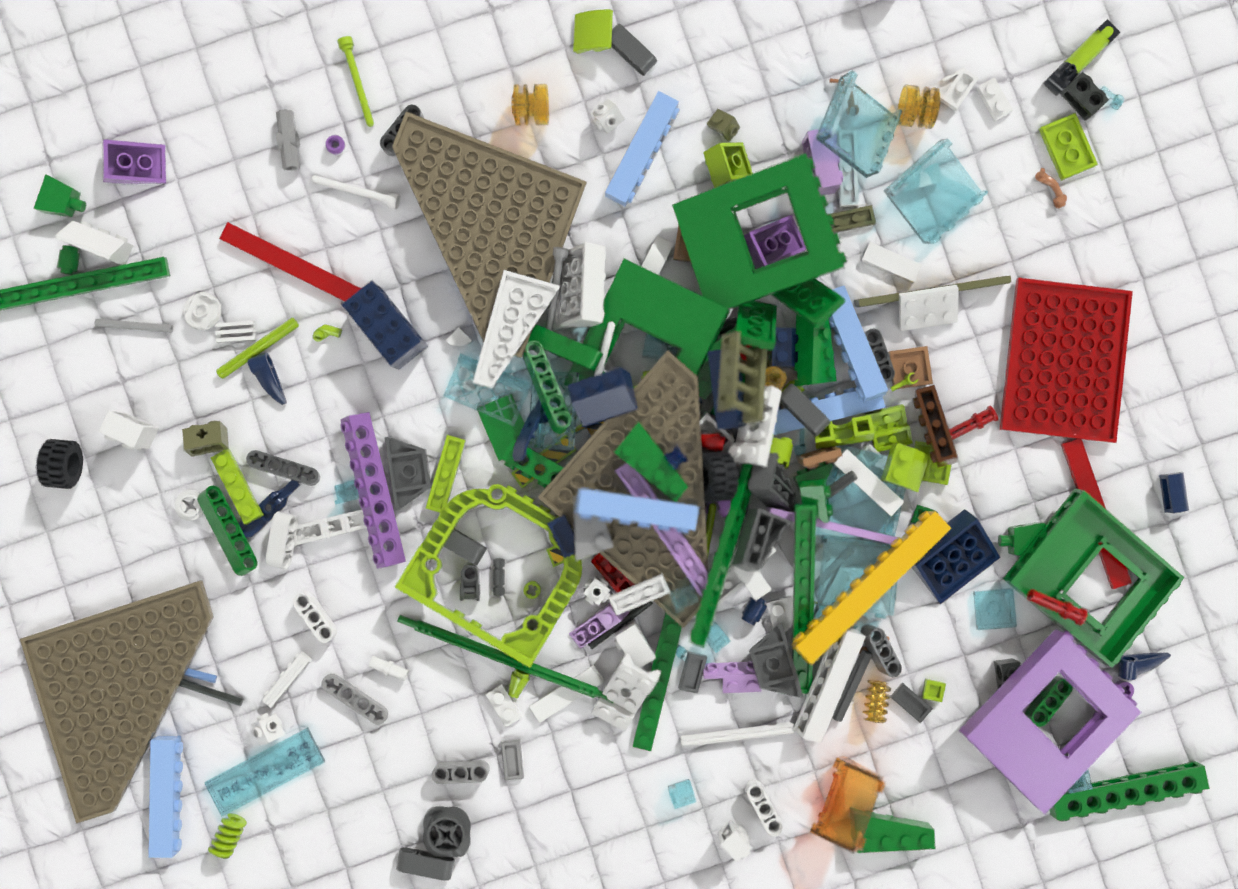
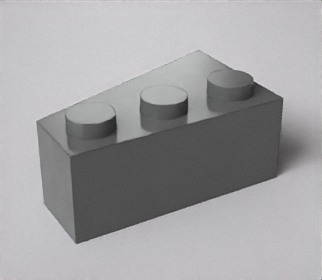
[748,453,796,512]
[732,508,792,572]

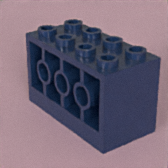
[341,280,428,370]

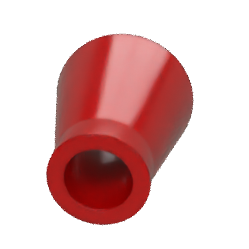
[701,434,725,452]

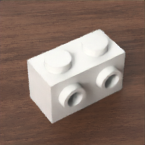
[718,820,751,862]

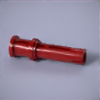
[949,406,998,440]
[1027,589,1088,625]

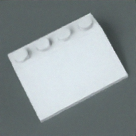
[554,242,606,330]

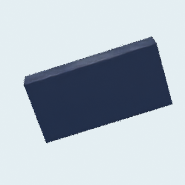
[547,514,575,558]

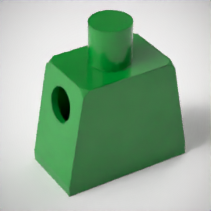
[33,174,87,218]
[998,522,1045,556]

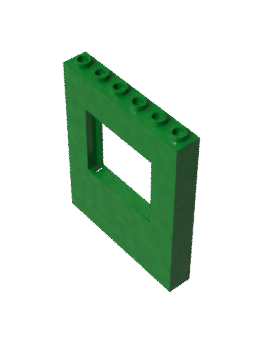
[672,153,847,310]
[563,258,730,391]
[1002,489,1185,668]

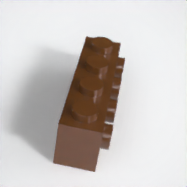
[912,385,958,468]

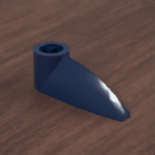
[248,352,287,405]
[1118,653,1171,680]

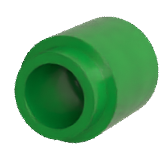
[57,245,80,275]

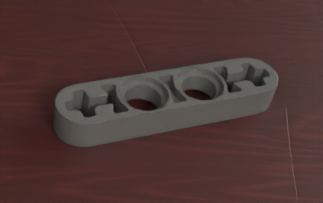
[246,450,320,486]

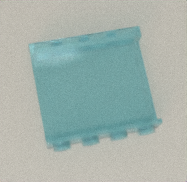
[815,70,902,178]
[883,138,988,244]
[829,446,906,537]
[814,535,898,619]

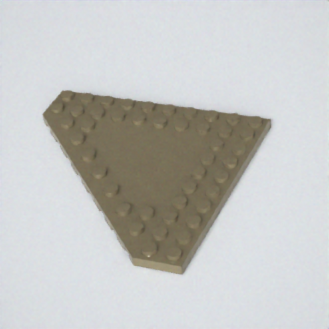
[392,112,587,359]
[538,351,708,628]
[20,580,214,824]

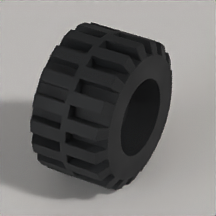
[36,439,83,489]
[702,451,738,503]

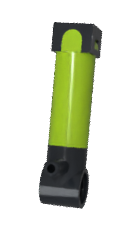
[1043,19,1121,96]

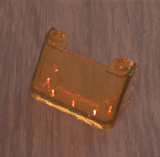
[810,756,886,853]

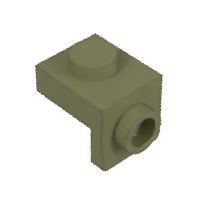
[706,109,740,142]

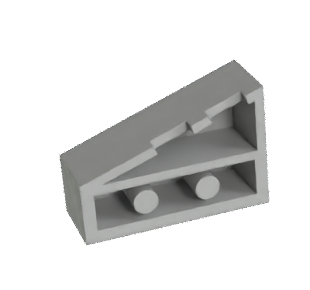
[573,490,614,561]

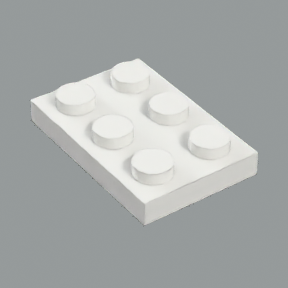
[899,285,959,331]

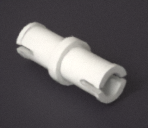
[369,656,409,681]

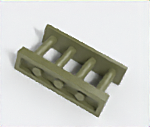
[717,331,767,424]

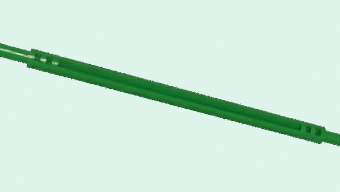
[397,615,614,703]

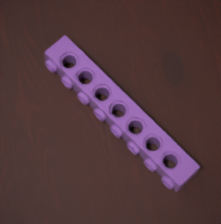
[340,412,406,569]

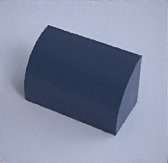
[1159,472,1189,513]

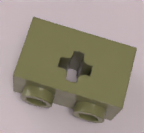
[182,421,229,457]

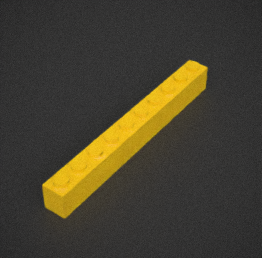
[791,511,951,664]

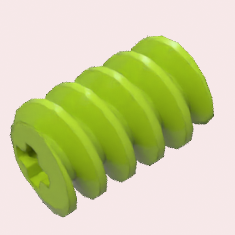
[208,813,247,859]

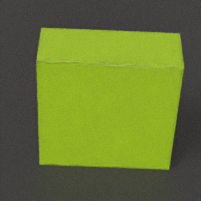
[922,678,946,702]

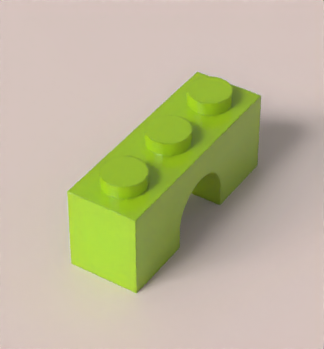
[813,415,875,449]

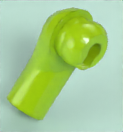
[312,324,342,342]

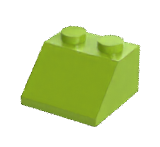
[703,142,753,188]
[880,443,930,492]

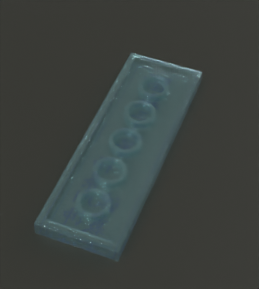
[204,727,325,817]

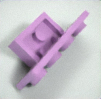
[703,661,761,693]

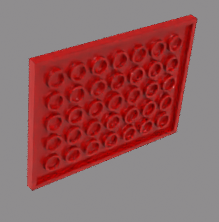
[999,278,1133,443]

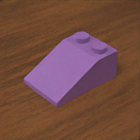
[102,139,166,184]
[744,215,806,272]

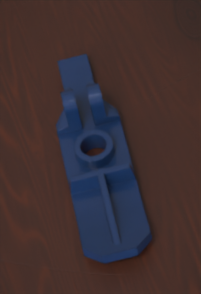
[512,399,548,462]
[238,480,300,538]

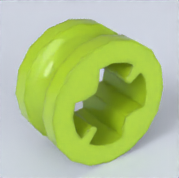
[523,581,541,599]

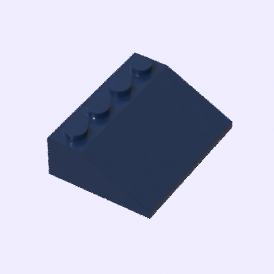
[912,509,1001,604]

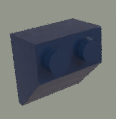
[769,328,799,368]

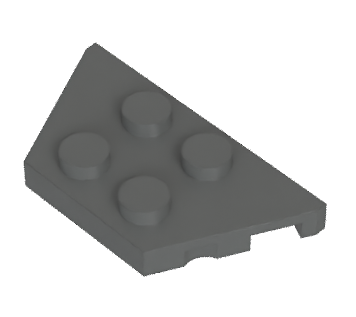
[384,437,432,510]
[749,623,803,697]

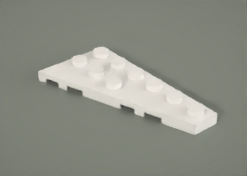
[473,270,561,388]

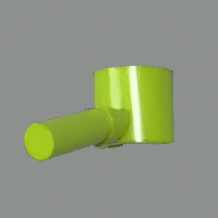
[890,372,918,392]

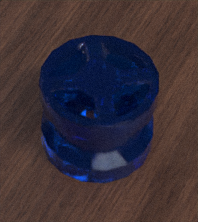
[664,445,688,470]

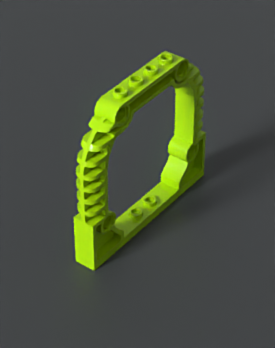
[395,484,582,668]

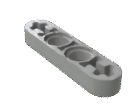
[322,674,388,725]

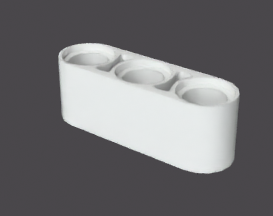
[266,511,298,570]
[293,592,337,642]
[745,780,783,836]

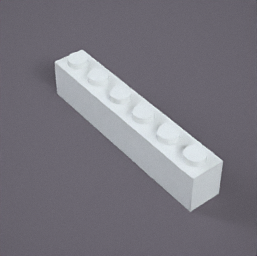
[793,628,866,742]

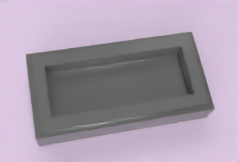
[678,651,707,693]
[890,683,933,723]

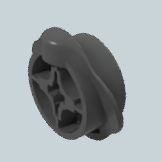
[423,806,471,857]

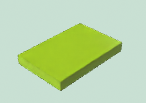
[1039,113,1098,181]

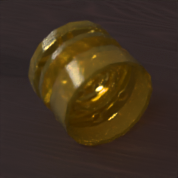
[511,83,549,126]
[897,84,940,129]

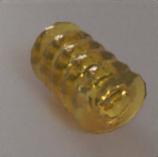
[765,366,787,390]
[862,680,891,723]

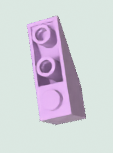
[569,603,629,649]

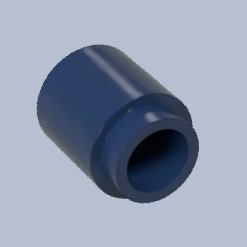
[741,597,767,626]

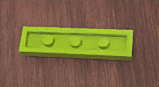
[425,435,466,513]
[210,449,263,525]

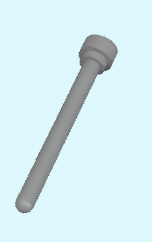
[545,247,569,331]

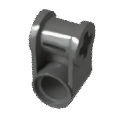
[460,564,480,601]

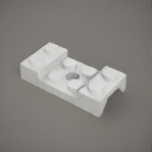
[728,386,782,467]
[591,653,661,731]

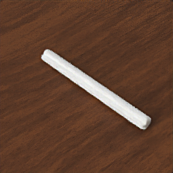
[680,722,795,747]

